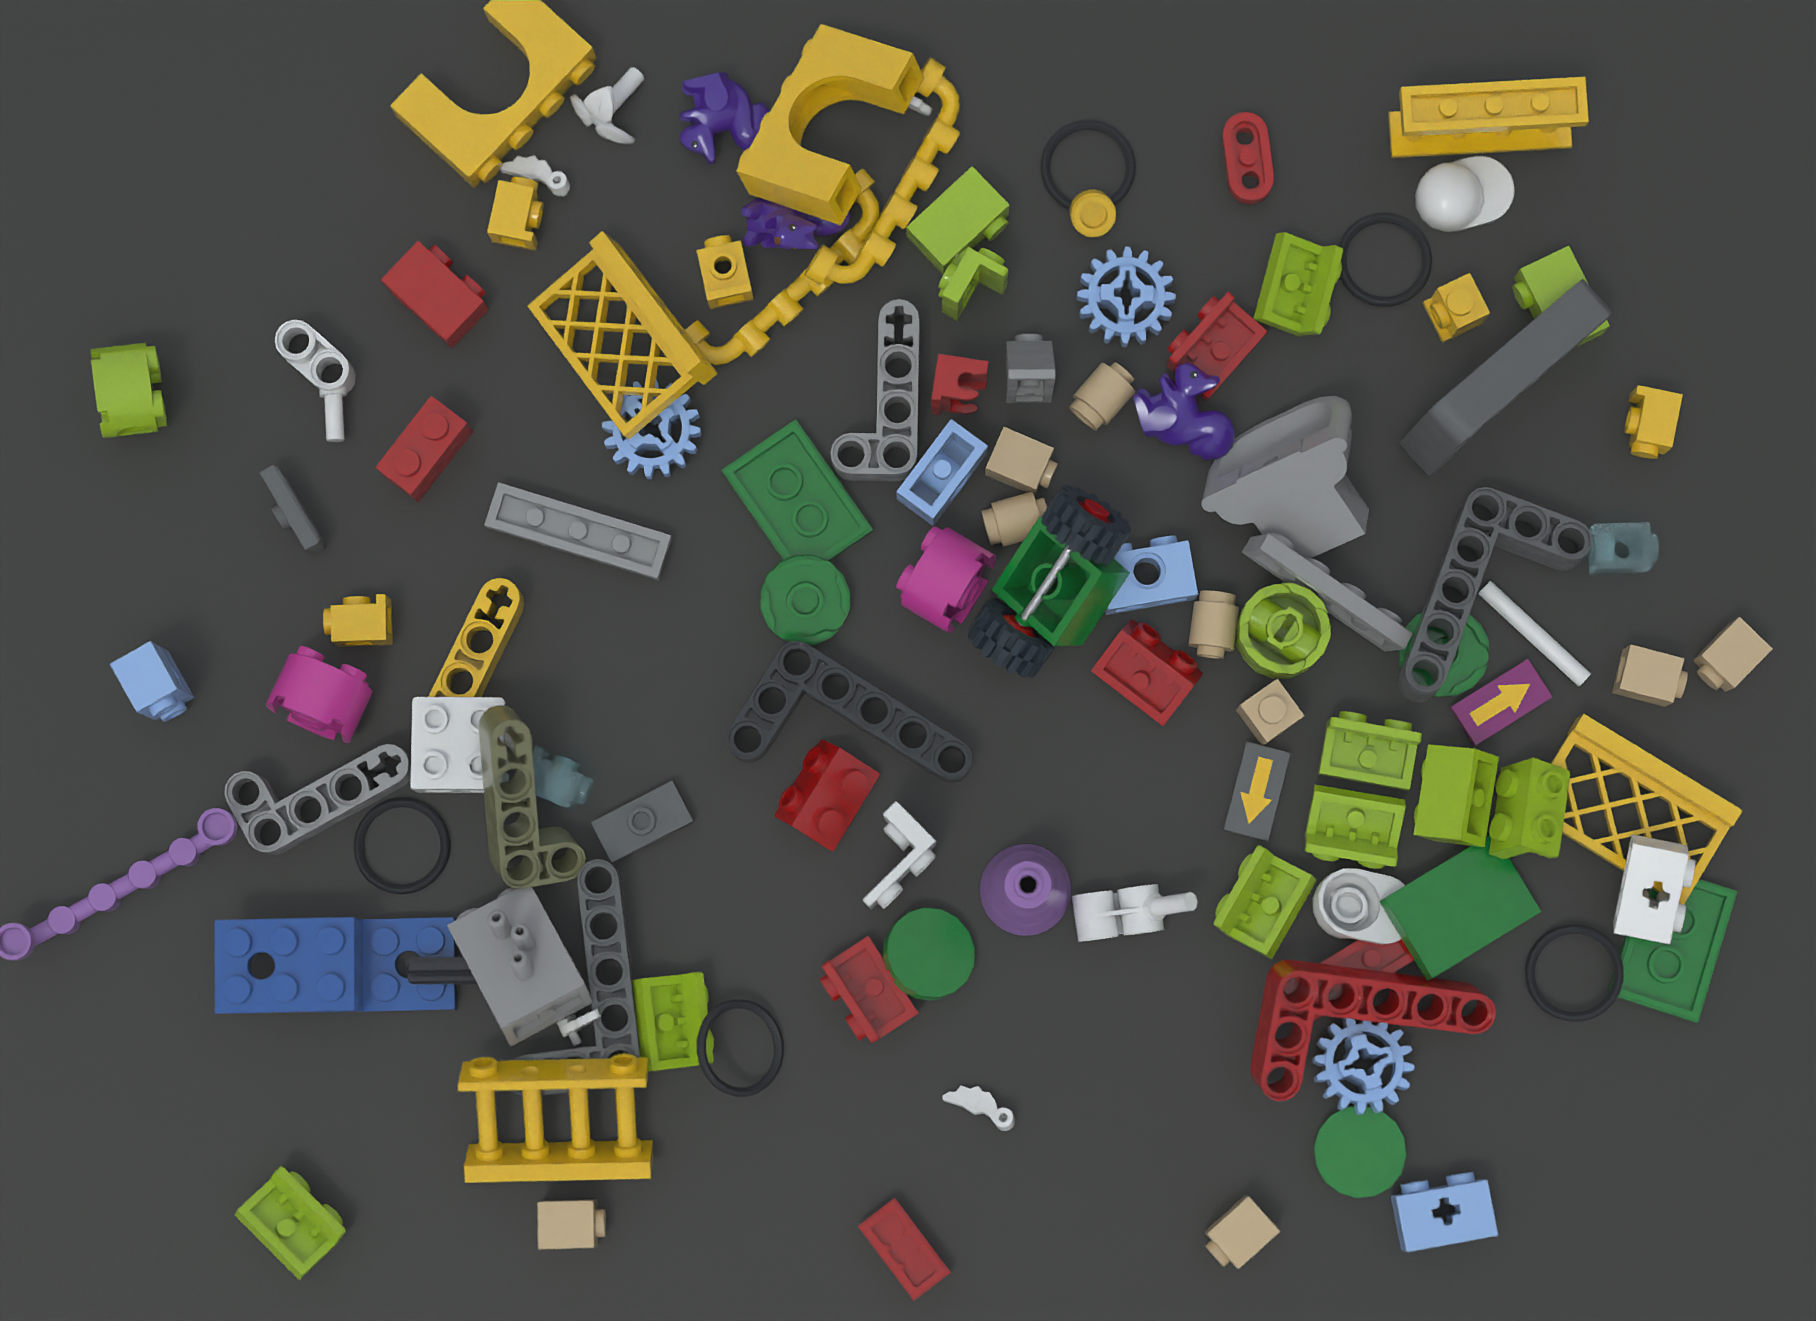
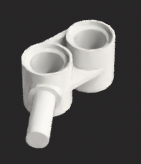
[275,320,356,442]
[1072,884,1197,942]

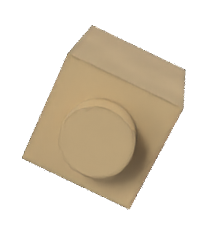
[985,427,1058,496]
[1693,617,1773,692]
[1612,644,1688,707]
[1236,679,1304,746]
[1204,1195,1280,1269]
[537,1199,606,1249]

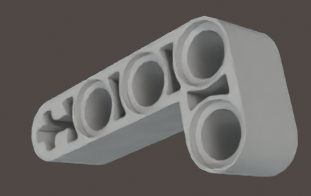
[830,299,920,481]
[224,744,411,855]

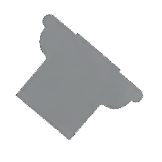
[1202,396,1369,559]

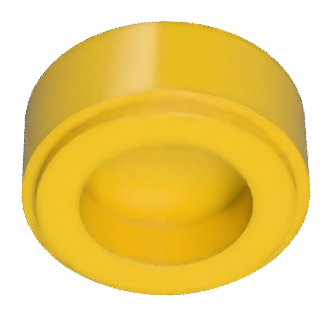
[1070,190,1116,237]

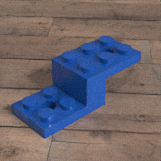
[215,917,457,1014]

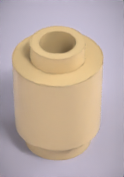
[1069,362,1135,431]
[981,491,1047,547]
[1189,591,1239,659]

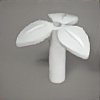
[570,67,644,144]

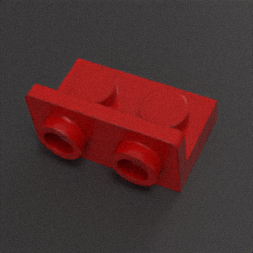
[1091,619,1203,726]

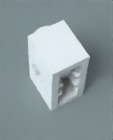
[1613,835,1695,944]

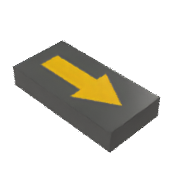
[1223,741,1291,842]

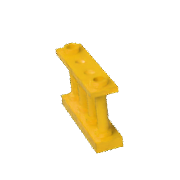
[1388,77,1589,158]
[458,1054,654,1183]

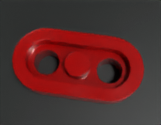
[1222,112,1274,204]

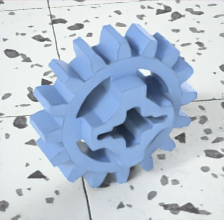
[1077,247,1176,347]
[602,379,701,480]
[1312,1018,1414,1115]

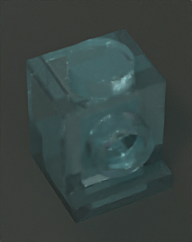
[1588,522,1659,575]
[532,746,594,811]

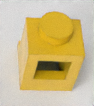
[487,177,544,251]
[696,235,754,309]
[1422,273,1490,343]
[1624,385,1683,459]
[323,594,393,647]

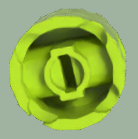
[90,343,167,438]
[1235,583,1331,679]

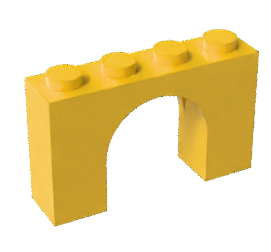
[390,0,596,188]
[736,24,924,225]

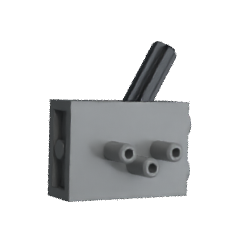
[407,887,593,1046]

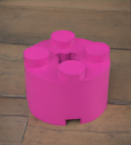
[896,526,996,634]
[266,646,373,743]

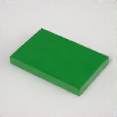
[721,419,873,561]
[1379,835,1541,981]
[1607,879,1737,1023]

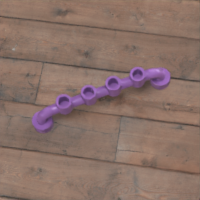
[0,808,238,961]

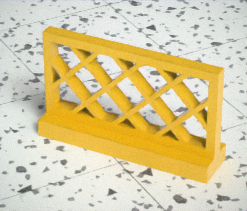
[528,231,718,439]
[1550,714,1743,905]

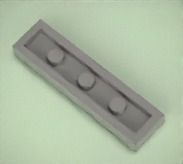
[484,482,672,581]
[1242,533,1413,652]

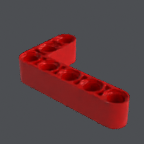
[1250,960,1496,1101]

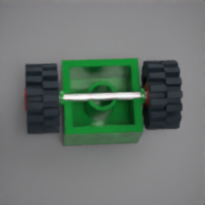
[967,484,1132,678]

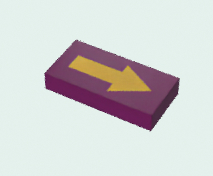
[1449,659,1552,746]

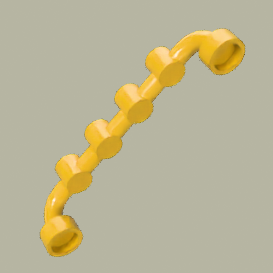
[804,58,960,285]
[685,169,880,365]

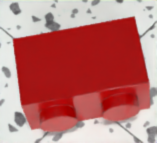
[381,241,489,349]
[375,396,473,503]

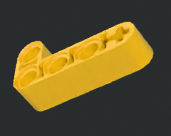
[428,578,525,746]

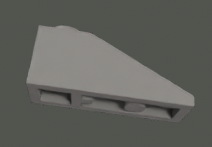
[1006,334,1055,403]

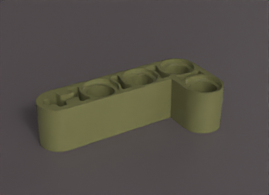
[479,705,586,889]

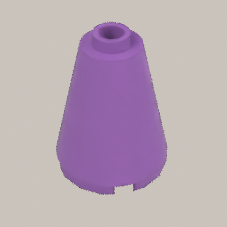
[980,844,1071,936]

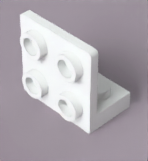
[410,697,509,793]
[863,801,936,910]

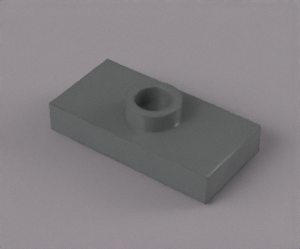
[260,465,326,556]
[591,781,694,864]

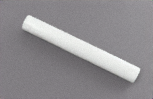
[1478,581,1591,687]

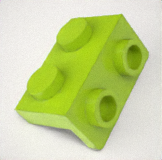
[1254,232,1343,336]
[938,247,1009,321]
[1318,711,1422,791]
[1489,758,1570,859]
[1305,785,1406,869]
[1214,845,1317,960]
[632,972,714,1072]
[235,1166,346,1280]

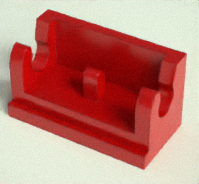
[931,354,988,416]

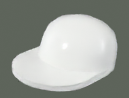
[1415,156,1514,232]
[1312,868,1405,944]

